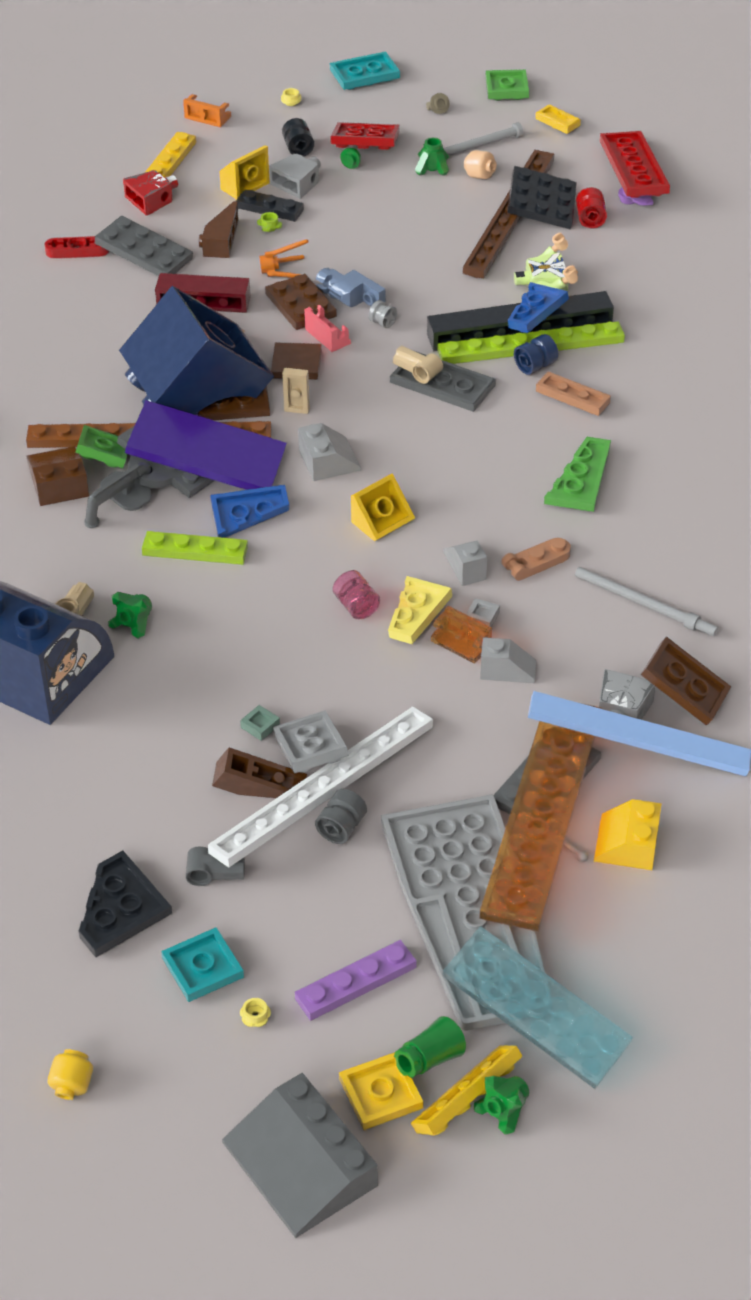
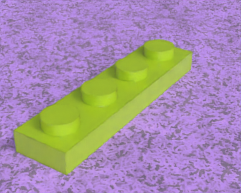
[142,531,248,565]

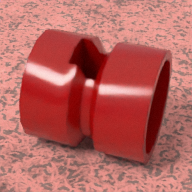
[576,187,607,229]

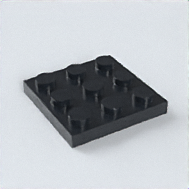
[507,166,577,229]

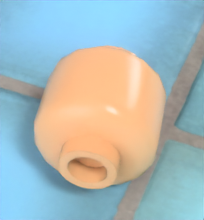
[464,150,497,179]

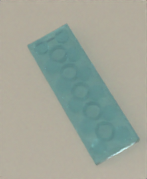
[442,926,633,1089]

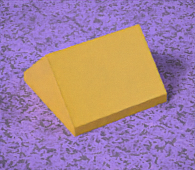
[351,473,415,541]

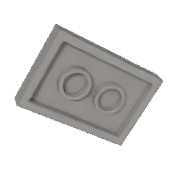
[273,710,349,773]

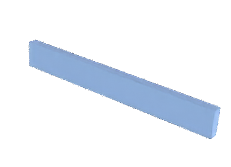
[528,691,751,776]

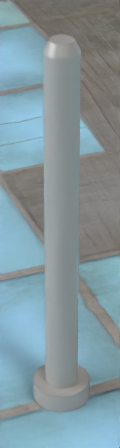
[443,122,523,155]

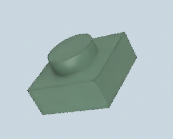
[240,705,280,741]

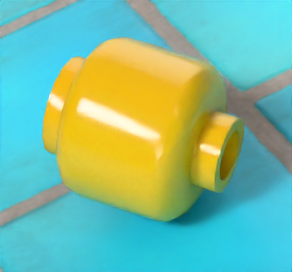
[47,1049,93,1100]

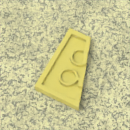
[388,576,453,644]

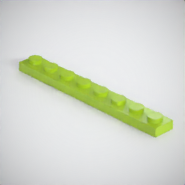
[438,321,625,364]

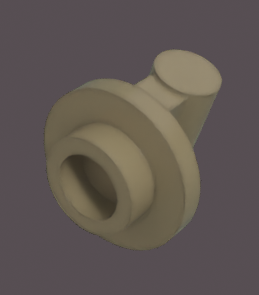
[426,93,450,114]

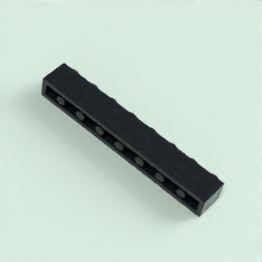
[427,291,614,351]

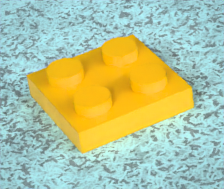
[339,1052,423,1130]

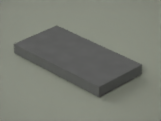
[390,351,496,412]

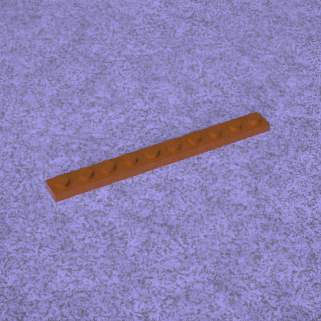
[26,421,271,448]

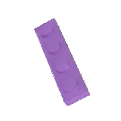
[295,940,417,1021]

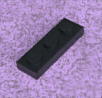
[236,189,304,222]

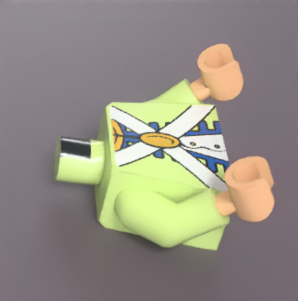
[514,233,578,291]

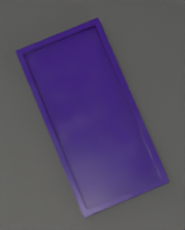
[125,400,287,490]

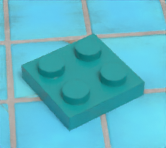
[161,927,244,1002]

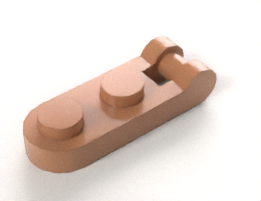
[501,537,571,581]

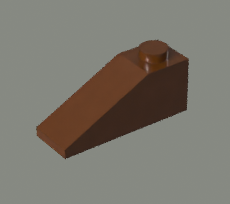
[199,201,239,258]
[212,747,307,798]

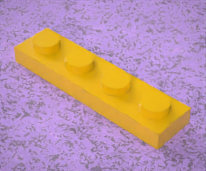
[145,132,196,178]
[411,1045,523,1136]

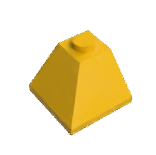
[220,145,270,200]

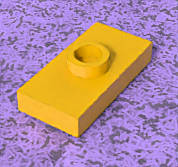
[535,104,581,134]

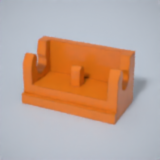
[183,94,231,128]

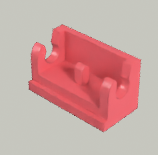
[305,305,351,352]

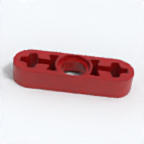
[44,236,110,259]

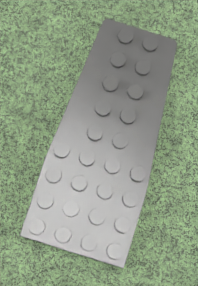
[381,794,552,1031]

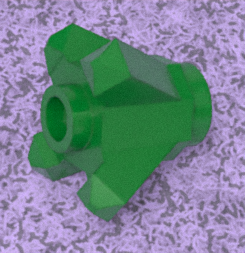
[415,137,449,175]
[108,592,152,639]
[473,1076,530,1135]

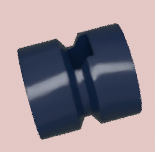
[514,334,559,375]

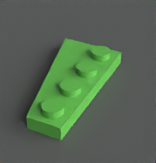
[544,437,611,512]

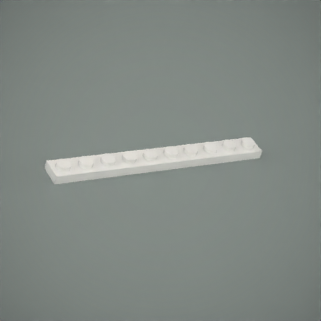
[208,706,433,868]

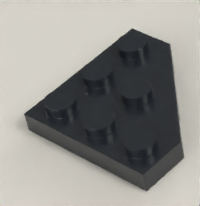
[79,850,172,957]

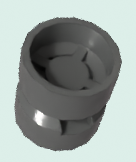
[315,789,367,844]

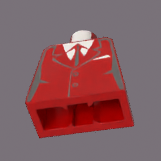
[123,170,178,216]

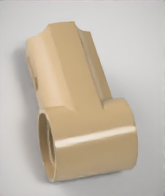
[393,345,443,384]
[55,582,94,616]

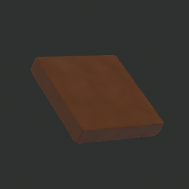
[271,342,322,380]

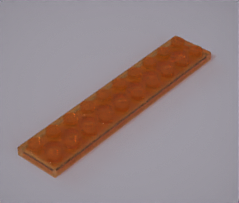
[479,703,602,932]

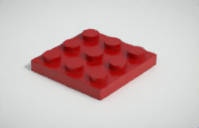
[331,122,399,150]

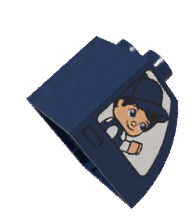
[0,581,115,725]

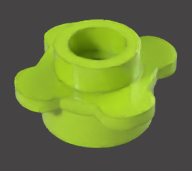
[257,212,282,232]

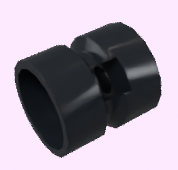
[282,118,314,157]

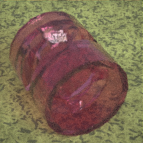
[332,570,380,620]

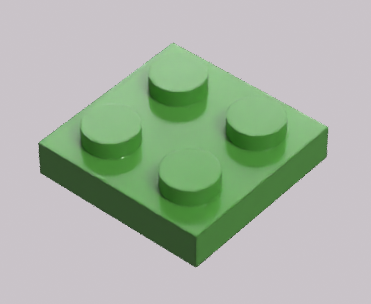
[485,69,529,100]
[75,425,127,468]

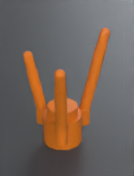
[259,239,309,278]

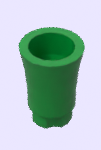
[394,1016,466,1078]

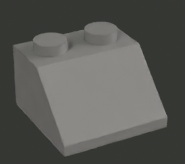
[298,423,361,481]

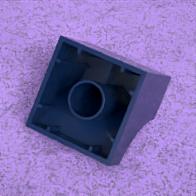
[119,286,274,415]

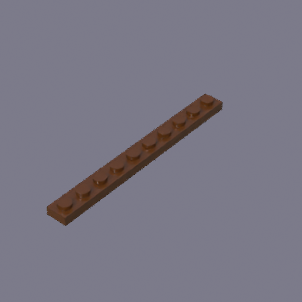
[463,149,555,279]

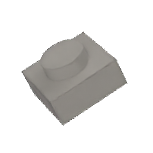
[465,598,500,630]

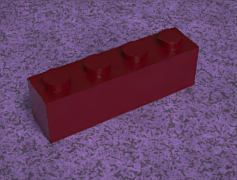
[155,273,251,313]

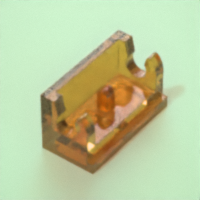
[431,606,492,664]

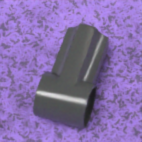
[185,846,245,886]

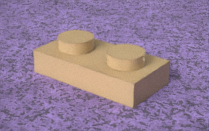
[283,368,310,414]

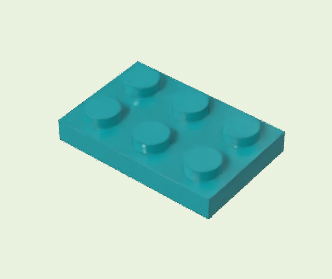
[330,51,400,90]

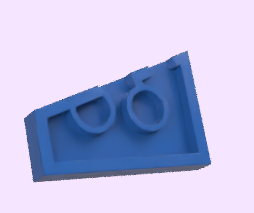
[508,282,569,333]
[210,485,289,538]

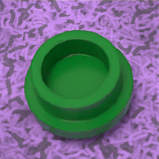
[340,148,361,169]

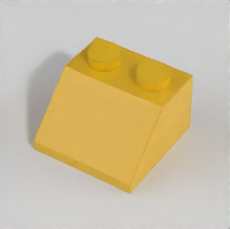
[594,799,662,870]

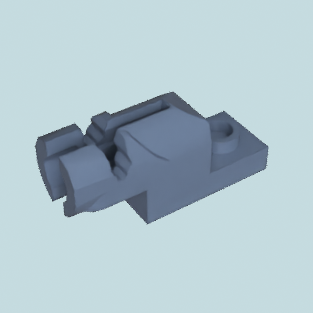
[316,268,386,307]

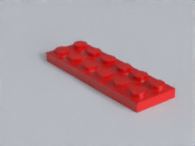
[600,131,670,198]

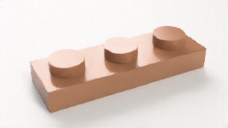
[536,371,611,416]

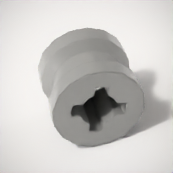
[369,300,397,328]

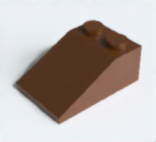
[26,446,89,506]

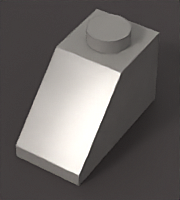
[444,540,487,586]
[480,637,536,683]

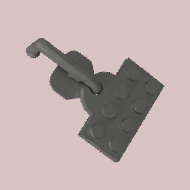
[84,426,215,528]

